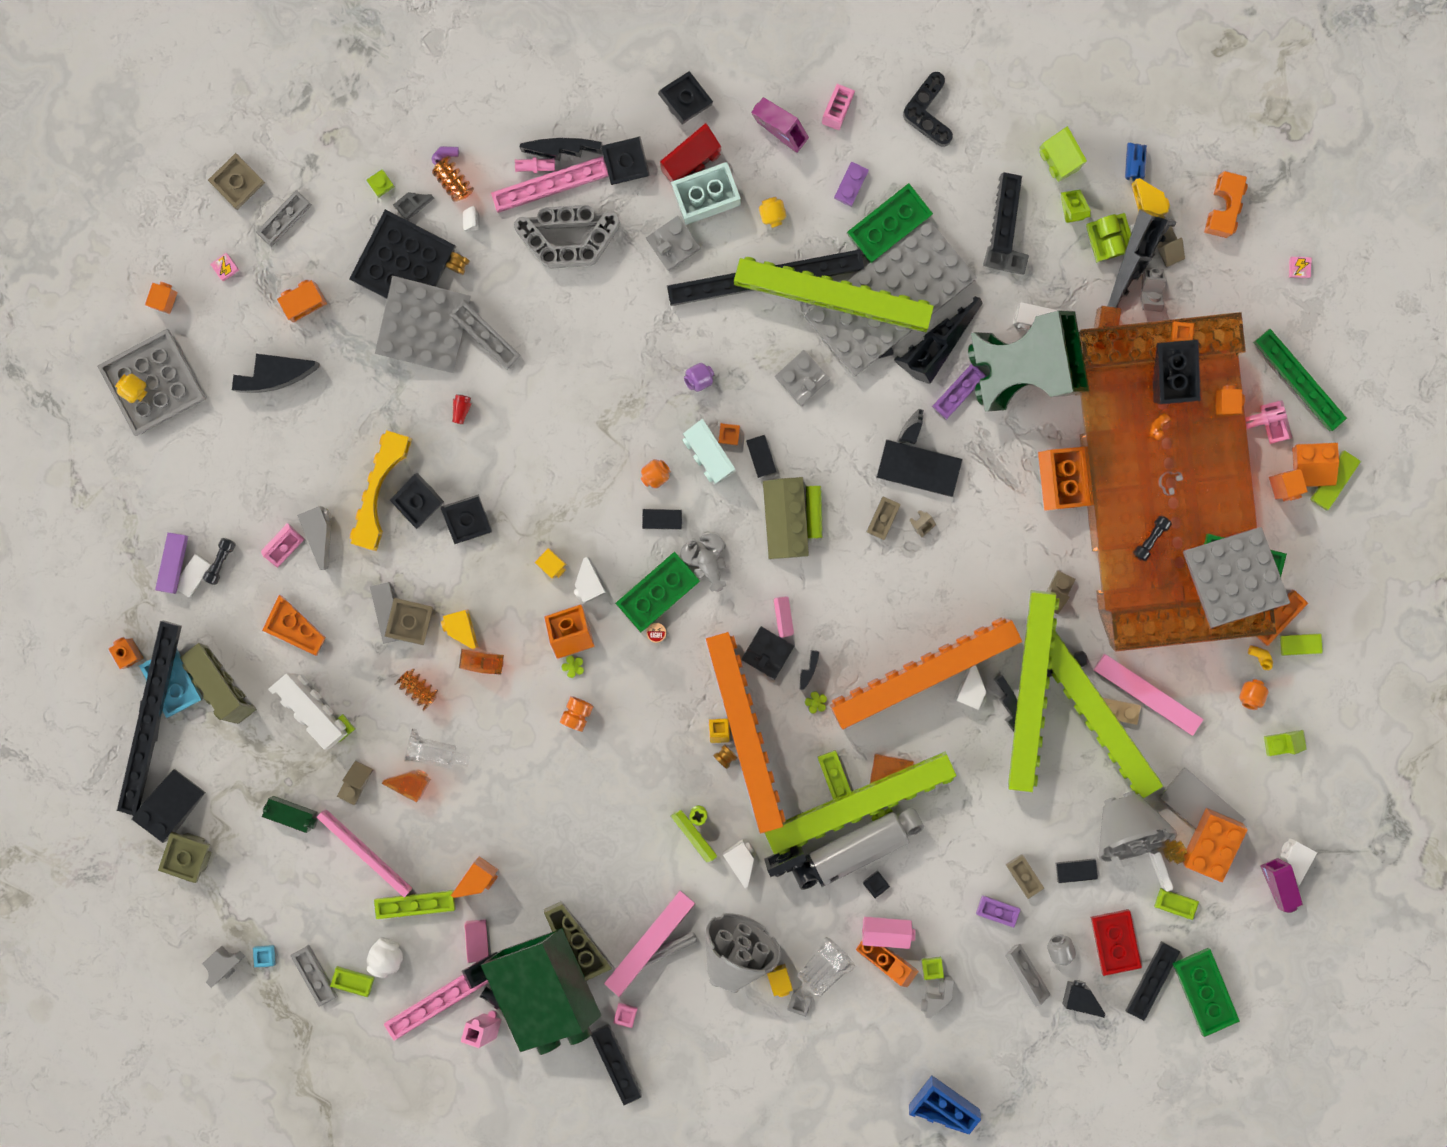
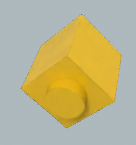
[534,548,567,579]
[767,964,793,997]

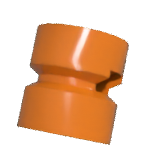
[560,696,594,732]

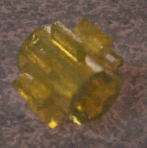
[1162,840,1188,864]

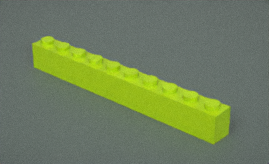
[734,257,934,333]
[1008,590,1059,792]
[1049,630,1163,798]
[764,751,957,855]

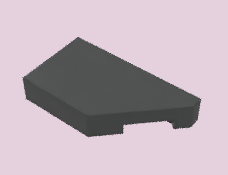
[393,192,434,221]

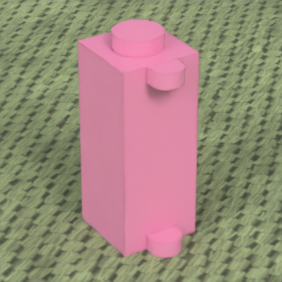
[862,917,915,949]
[461,1010,502,1048]

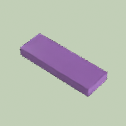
[932,364,987,420]
[155,532,189,594]

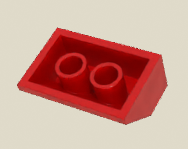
[660,123,721,182]

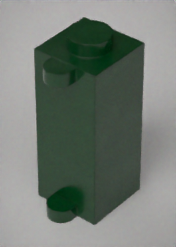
[262,796,318,833]

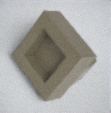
[910,510,936,537]

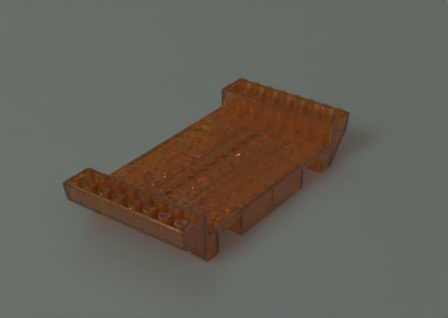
[1075,312,1276,652]

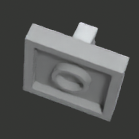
[646,216,700,271]
[775,350,830,406]

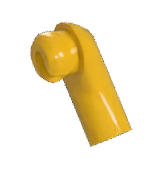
[1248,645,1273,671]

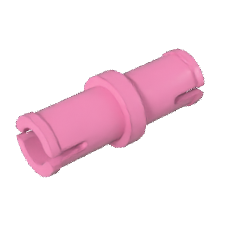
[515,157,555,173]
[1244,406,1288,429]

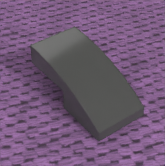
[983,246,1029,275]

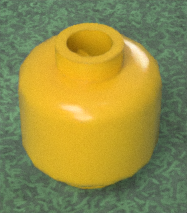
[759,197,787,228]
[115,373,148,403]

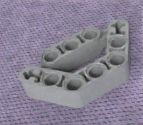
[514,205,620,268]

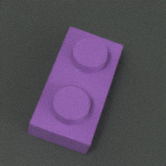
[834,161,869,207]
[976,895,1021,928]

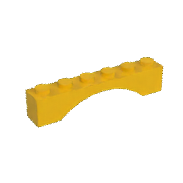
[350,430,412,551]

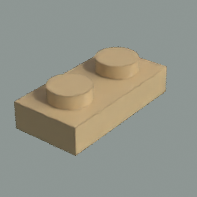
[1103,698,1141,725]

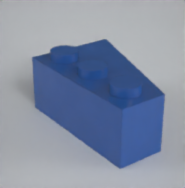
[909,1075,981,1135]

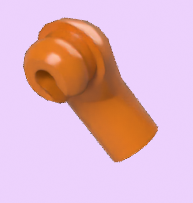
[1149,413,1171,440]

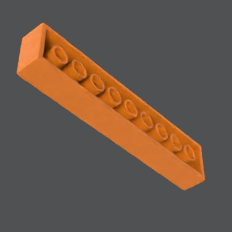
[830,617,1023,730]
[706,632,786,834]

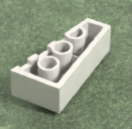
[268,673,348,750]

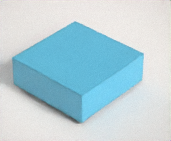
[253,945,276,968]

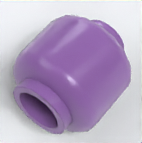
[684,363,714,392]

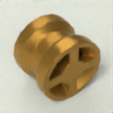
[446,252,470,275]
[713,744,738,769]

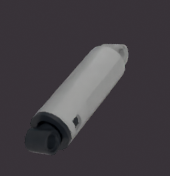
[792,808,924,890]

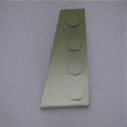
[180,643,257,724]
[543,901,612,981]

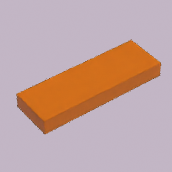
[1252,590,1308,646]

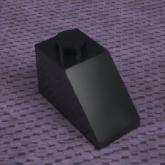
[1062,980,1105,1018]

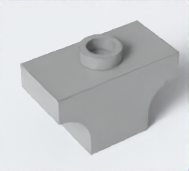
[202,946,245,988]

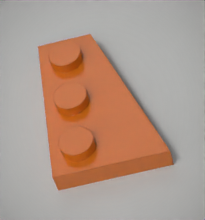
[262,595,326,656]

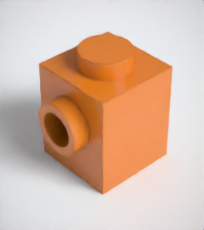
[145,281,178,314]
[1216,385,1245,415]
[108,637,144,669]

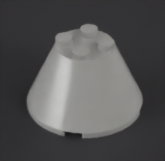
[1098,791,1177,862]
[706,913,781,993]

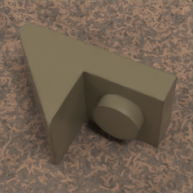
[1157,226,1185,268]
[1046,570,1076,614]
[337,761,373,805]

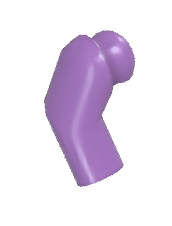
[432,146,459,166]

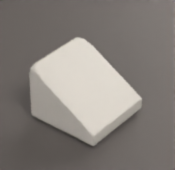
[463,206,479,231]

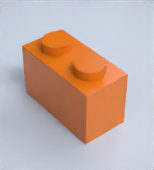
[277,280,327,322]
[1269,469,1308,502]

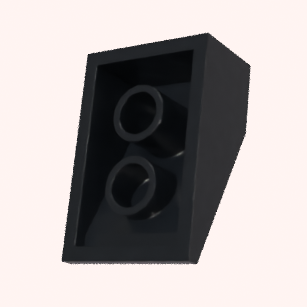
[1153,339,1201,404]
[131,769,206,843]

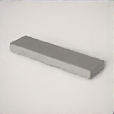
[449,300,521,369]

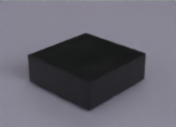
[862,870,890,899]

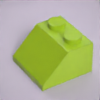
[1039,126,1087,182]

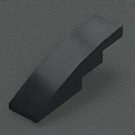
[519,138,603,161]
[994,674,1018,732]

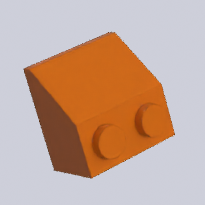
[1292,443,1339,487]
[544,604,595,659]
[451,856,499,898]

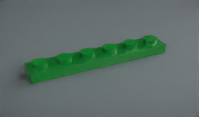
[1253,328,1347,432]

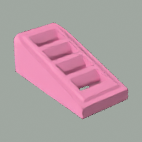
[822,84,855,130]

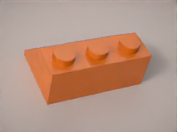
[1038,446,1091,511]

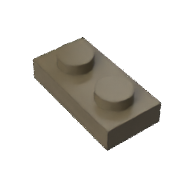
[866,496,901,540]
[1006,854,1045,899]

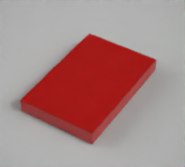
[1090,909,1142,976]

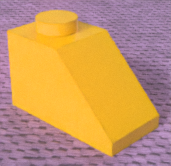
[1131,178,1170,216]
[441,610,479,649]

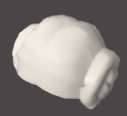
[367,937,403,978]

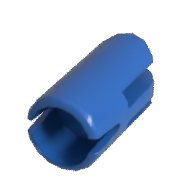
[1125,142,1147,181]

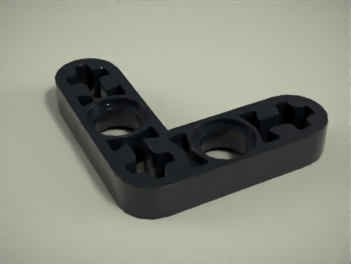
[903,72,953,147]

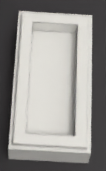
[177,554,212,598]
[1149,850,1173,891]

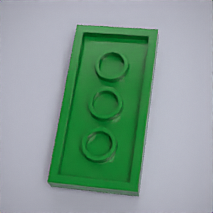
[847,183,933,263]
[615,551,700,633]
[1172,948,1240,1037]

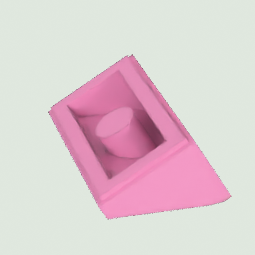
[1260,400,1292,444]
[261,523,304,568]
[773,596,794,638]
[464,919,489,963]

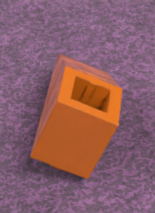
[856,941,919,987]

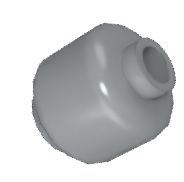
[1047,934,1076,966]

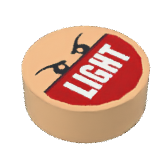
[646,623,666,643]

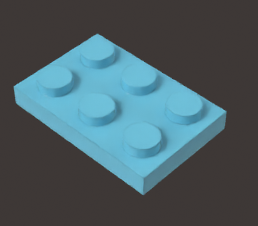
[139,649,203,718]

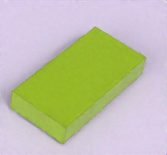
[1280,634,1323,656]
[1154,888,1199,920]
[330,966,375,997]

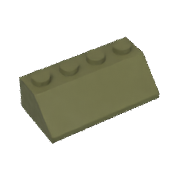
[763,477,809,559]

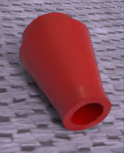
[452,394,472,424]

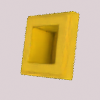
[709,718,730,743]

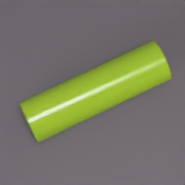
[806,486,823,538]

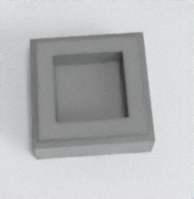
[787,990,813,1017]

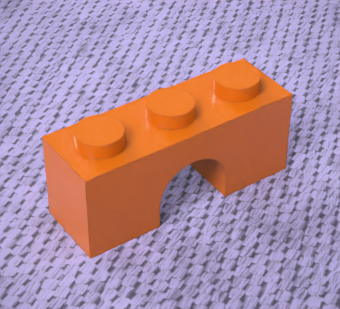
[1204,171,1248,238]

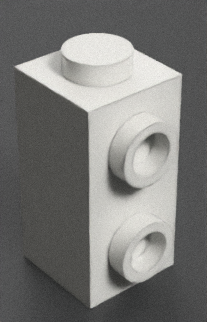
[1013,302,1059,331]

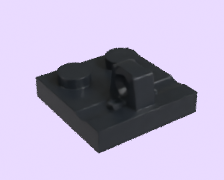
[658,71,713,125]
[601,136,650,185]
[390,473,444,529]
[441,494,492,545]
[741,626,795,680]
[764,845,807,877]

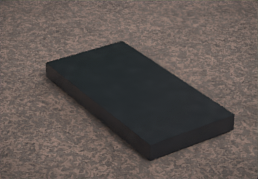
[876,439,963,497]

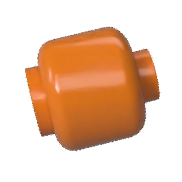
[641,459,671,488]
[1239,679,1269,710]

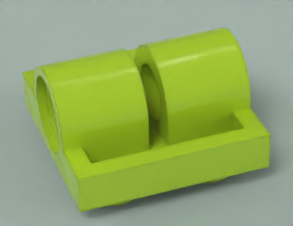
[1086,213,1131,263]

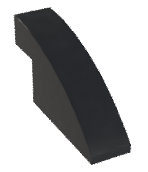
[232,353,320,393]

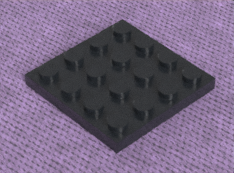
[349,209,456,299]

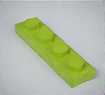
[374,890,456,919]

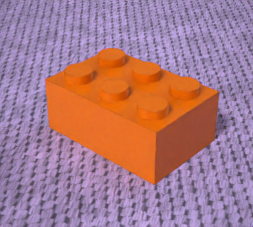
[1181,808,1248,883]

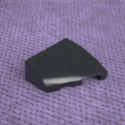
[897,409,924,444]

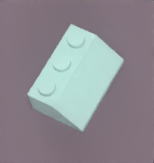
[671,162,741,225]
[682,419,735,484]

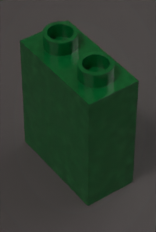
[481,928,602,1055]

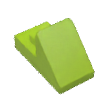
[1061,189,1091,223]
[1264,730,1307,756]

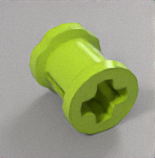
[689,805,707,826]

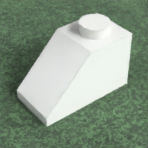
[574,557,606,603]
[954,665,987,710]
[723,839,755,888]
[1280,839,1317,887]

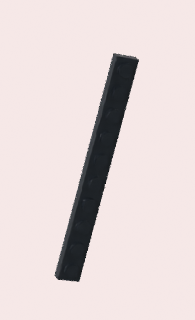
[667,249,864,306]
[117,620,182,816]

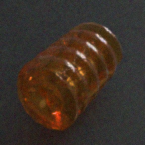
[432,156,474,202]
[394,668,438,711]

